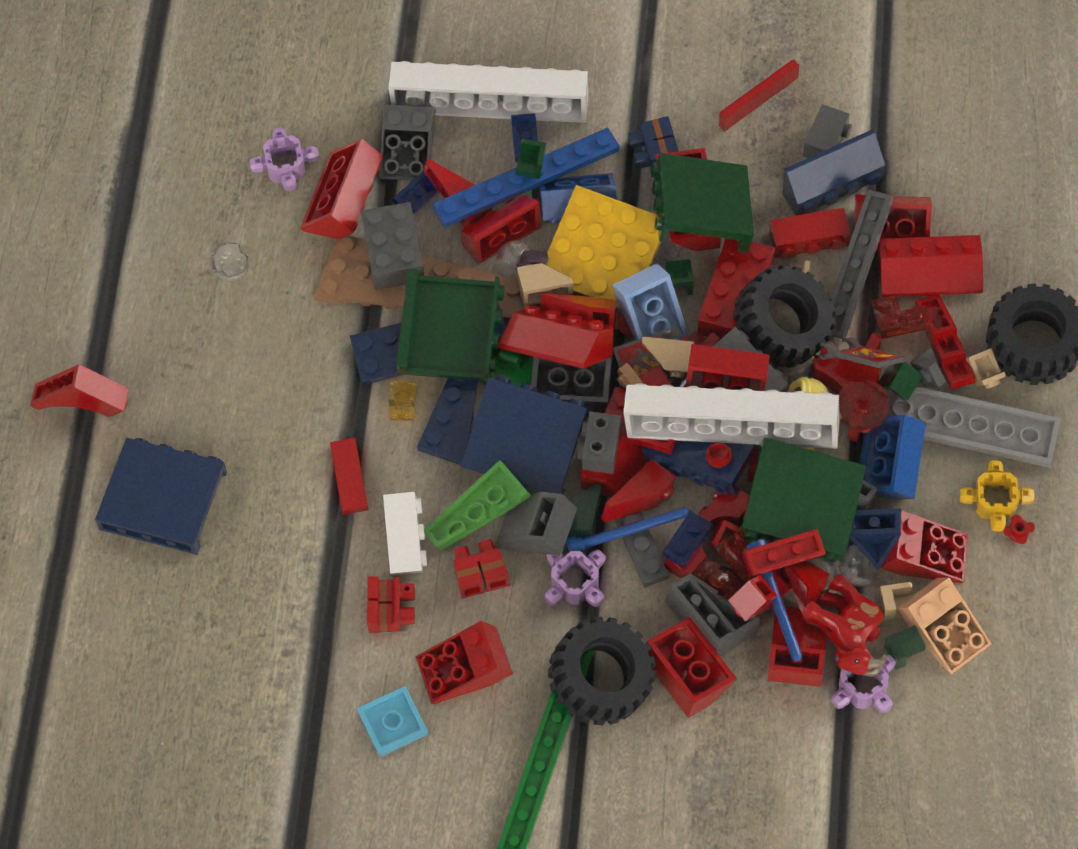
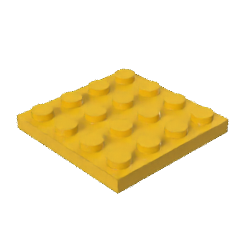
[543,185,661,310]

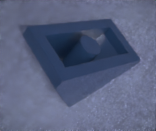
[849,508,902,571]

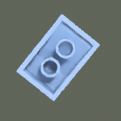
[612,264,689,340]

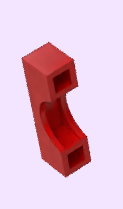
[664,486,749,579]

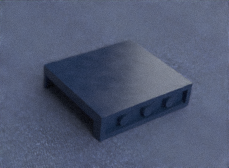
[460,375,591,495]
[95,437,227,555]
[642,440,759,497]

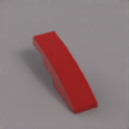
[915,295,975,390]

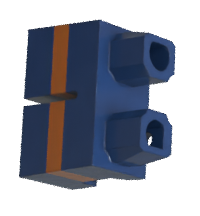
[628,116,679,172]

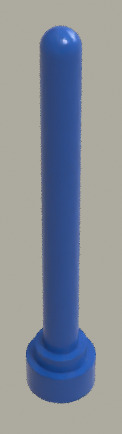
[566,507,690,552]
[746,540,802,662]

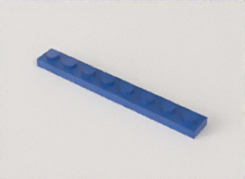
[432,127,620,228]

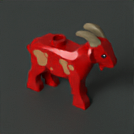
[802,574,887,677]

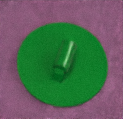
[491,349,534,387]

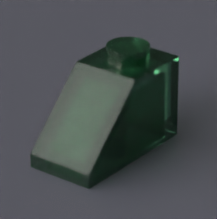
[567,484,602,538]

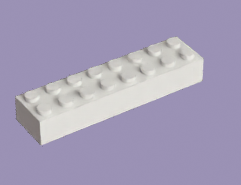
[389,61,588,123]
[624,383,839,449]

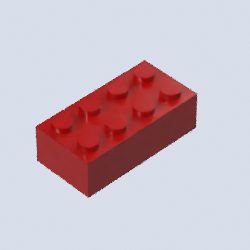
[697,238,775,340]

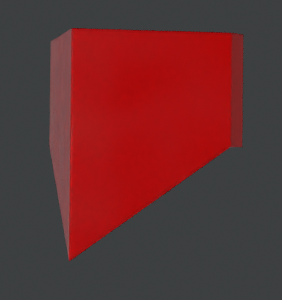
[784,561,830,613]

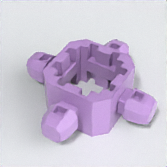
[249,128,319,191]
[544,550,606,607]
[831,654,896,713]

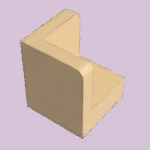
[878,582,913,621]

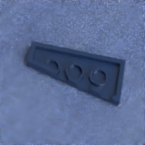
[417,378,479,465]

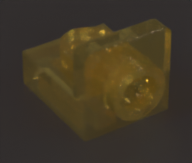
[389,381,418,421]

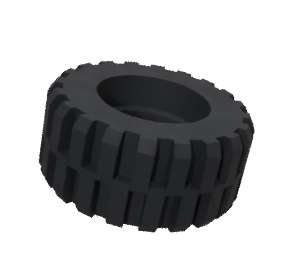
[733,265,836,368]
[986,283,1078,385]
[548,617,656,726]

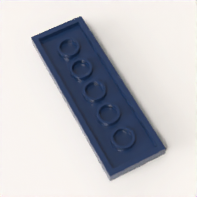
[350,305,506,386]

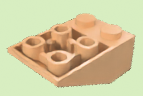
[896,577,992,675]

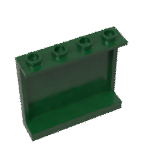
[651,153,754,253]
[396,269,505,381]
[738,437,866,563]

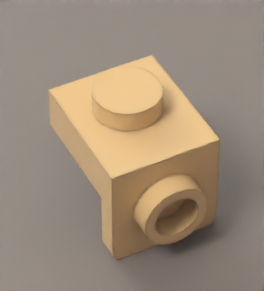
[966,348,1006,389]

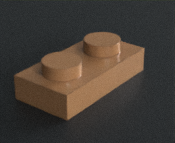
[616,363,643,390]

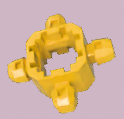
[959,460,1034,532]

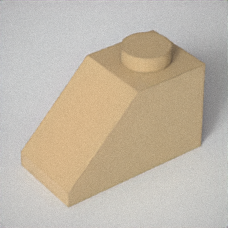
[517,263,573,307]
[642,336,694,379]

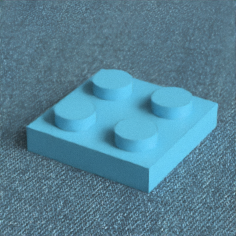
[356,686,428,758]

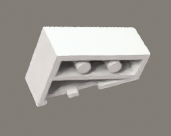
[383,492,427,576]

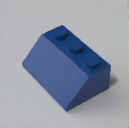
[539,173,617,223]
[860,414,926,500]

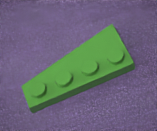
[424,460,532,551]

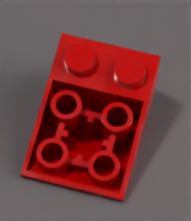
[540,292,618,352]
[880,511,969,583]
[767,606,827,687]
[415,621,513,704]

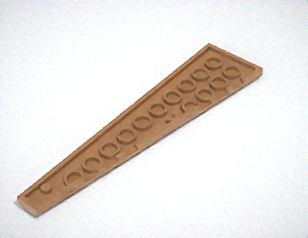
[314,235,623,334]

